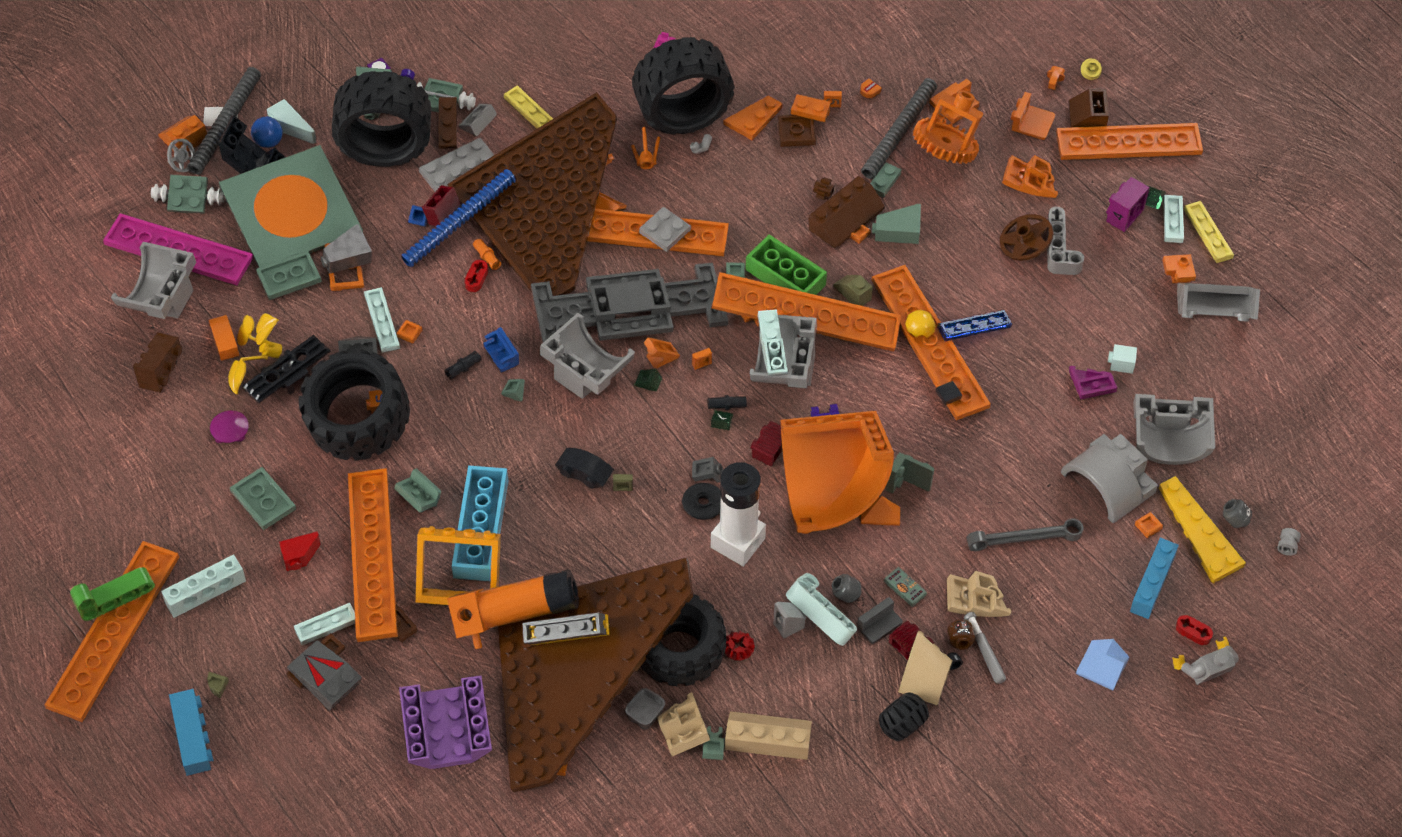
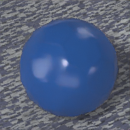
[251,116,283,148]

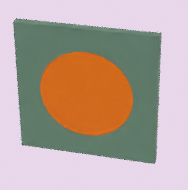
[219,145,363,268]

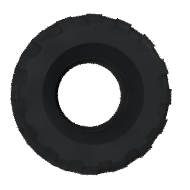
[641,594,726,686]

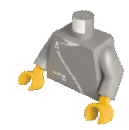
[1172,637,1239,685]

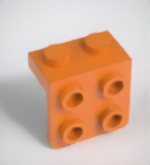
[1010,92,1055,140]

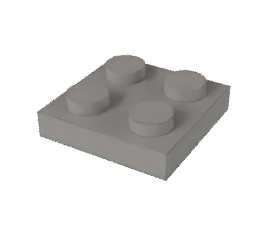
[639,207,691,252]

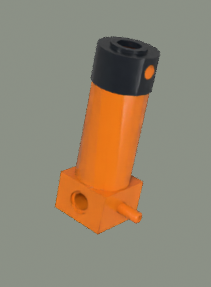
[447,569,579,649]

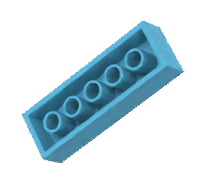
[452,465,508,581]

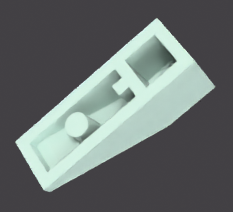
[267,99,316,144]

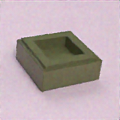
[613,474,633,491]

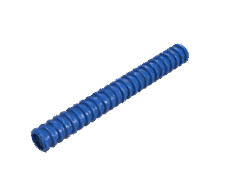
[401,169,516,267]

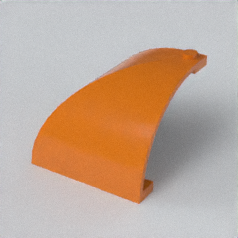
[780,411,894,534]

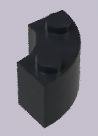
[555,448,614,489]

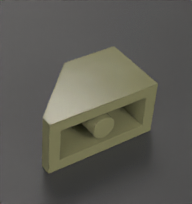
[833,275,873,306]

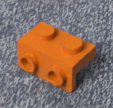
[791,94,831,122]

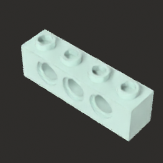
[161,554,246,618]

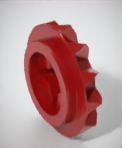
[725,630,755,661]

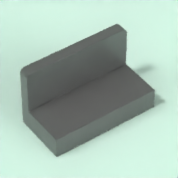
[857,597,903,644]

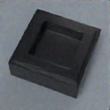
[936,381,962,405]

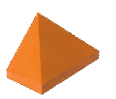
[595,192,627,211]
[861,496,900,526]

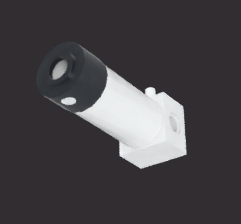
[711,462,766,567]

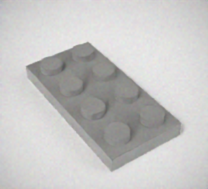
[419,138,494,192]

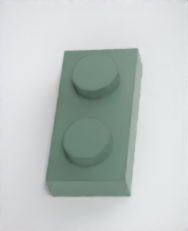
[870,162,902,198]

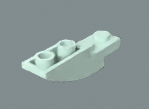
[758,309,788,375]

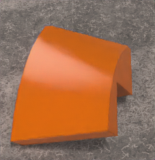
[1002,155,1058,198]

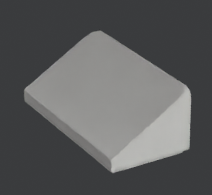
[459,104,497,136]

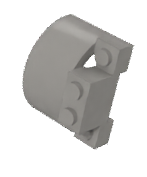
[111,242,196,319]
[540,313,635,399]
[750,315,817,388]
[1133,394,1215,465]
[1061,434,1158,523]

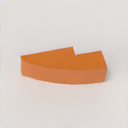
[208,315,239,361]

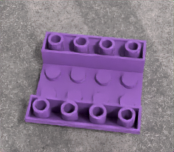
[399,676,492,769]

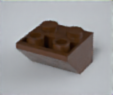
[1068,89,1109,127]

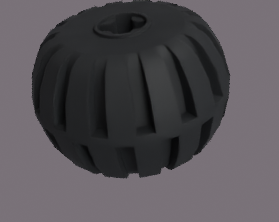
[879,692,929,741]

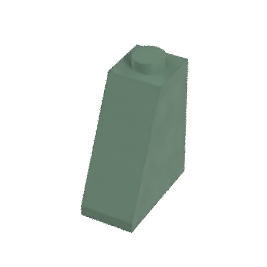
[872,204,921,244]

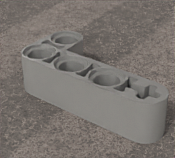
[1047,207,1084,275]

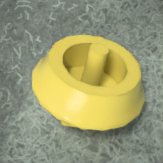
[1081,58,1102,80]

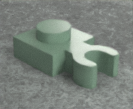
[702,726,725,760]

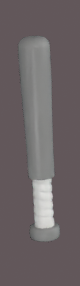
[964,612,1006,684]

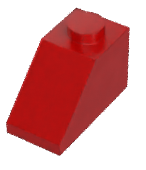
[279,531,321,571]

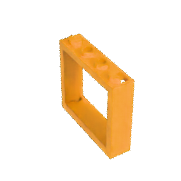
[415,526,501,605]

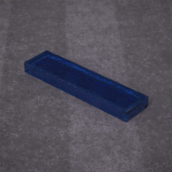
[937,310,1012,341]

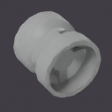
[1277,528,1301,556]

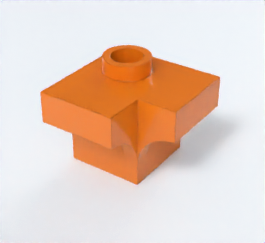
[1162,254,1196,283]

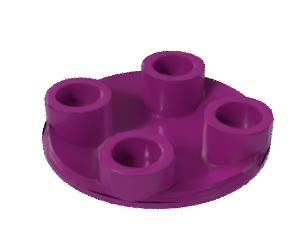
[210,410,249,443]

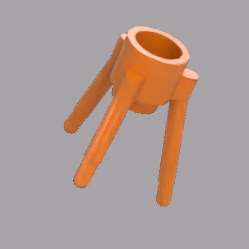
[631,127,660,170]

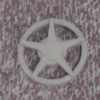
[167,138,195,172]

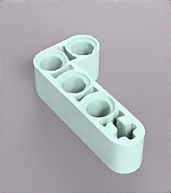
[786,573,857,646]

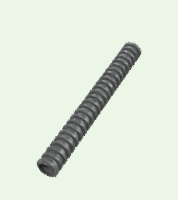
[187,67,261,175]
[861,78,938,179]

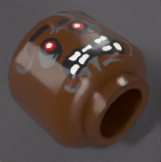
[947,619,975,650]

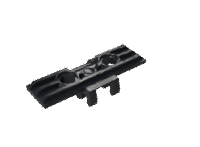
[242,335,331,403]

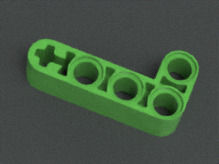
[70,567,155,621]

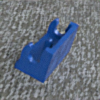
[483,327,519,373]

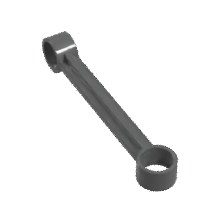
[966,518,1084,552]

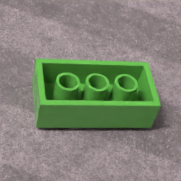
[746,235,827,295]

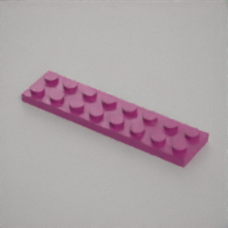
[103,213,253,285]

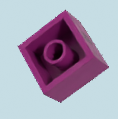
[1106,177,1149,232]

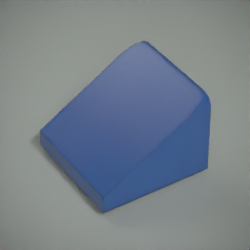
[408,205,428,227]

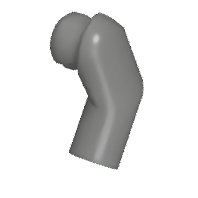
[690,134,712,154]

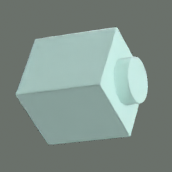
[1108,344,1137,374]

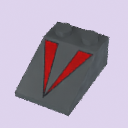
[287,640,362,711]

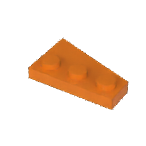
[723,96,783,140]

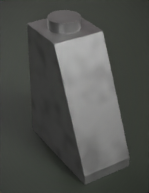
[321,224,372,274]

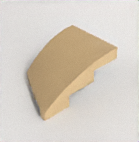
[947,571,1011,617]
[898,631,952,705]
[657,692,710,756]

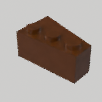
[133,332,182,393]

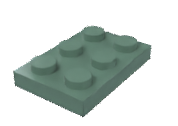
[256,251,322,300]
[230,467,296,530]

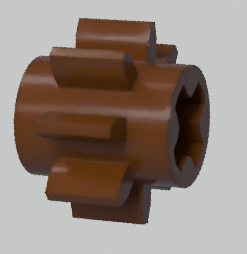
[813,177,835,200]

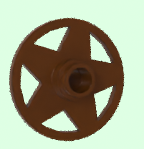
[1000,214,1054,261]

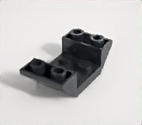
[219,115,286,174]

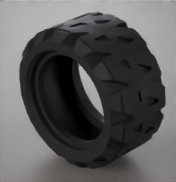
[632,37,735,135]
[332,71,431,167]
[298,349,410,461]

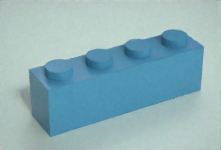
[1130,538,1179,619]
[169,689,214,776]

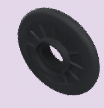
[682,483,721,520]

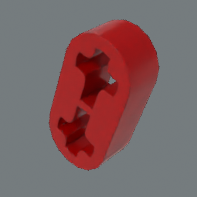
[465,260,488,293]
[1176,615,1213,645]

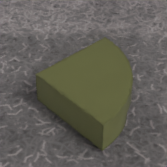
[207,672,229,698]

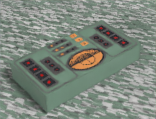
[884,567,927,607]

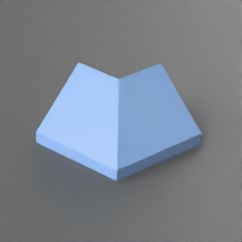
[1076,639,1129,690]

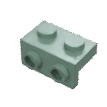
[394,468,441,513]

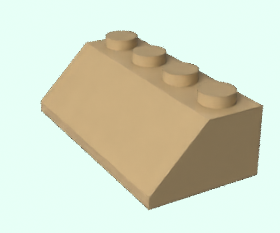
[725,711,812,760]

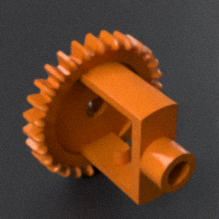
[913,90,983,164]

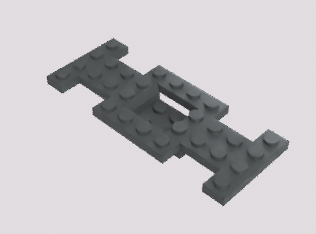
[531,263,728,342]

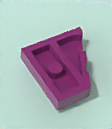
[1069,366,1117,400]

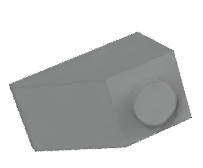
[773,602,806,638]

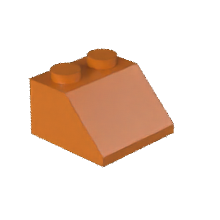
[158,115,207,151]

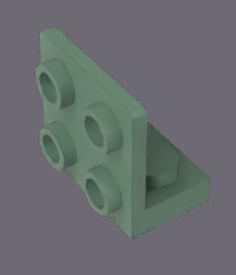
[886,452,934,493]

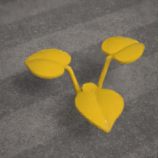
[228,313,282,394]

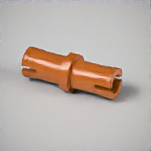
[472,239,501,270]

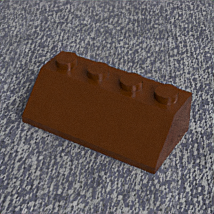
[809,176,885,249]

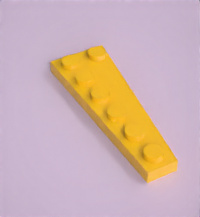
[1159,476,1246,583]

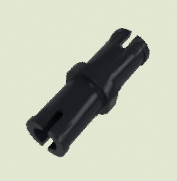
[444,351,481,380]
[707,395,747,410]

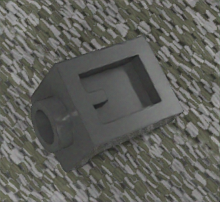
[692,457,723,483]

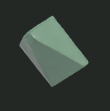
[501,379,525,401]

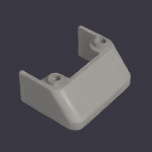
[1177,283,1260,321]

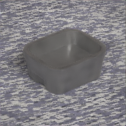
[625,688,665,730]

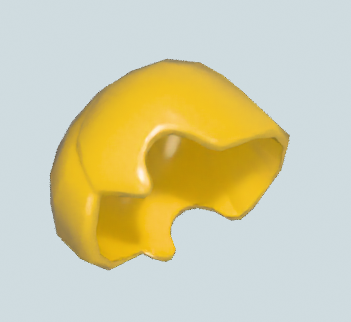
[905,310,936,338]

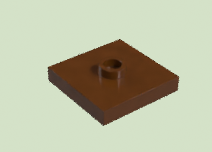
[777,115,816,147]

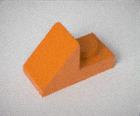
[643,337,680,368]

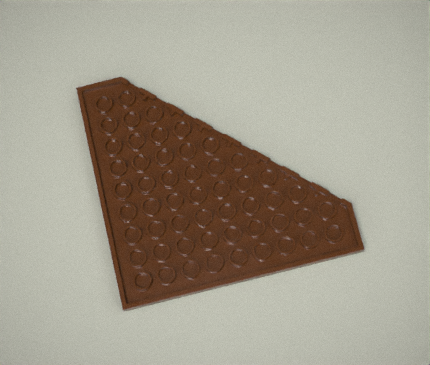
[447,92,617,296]
[498,558,693,792]

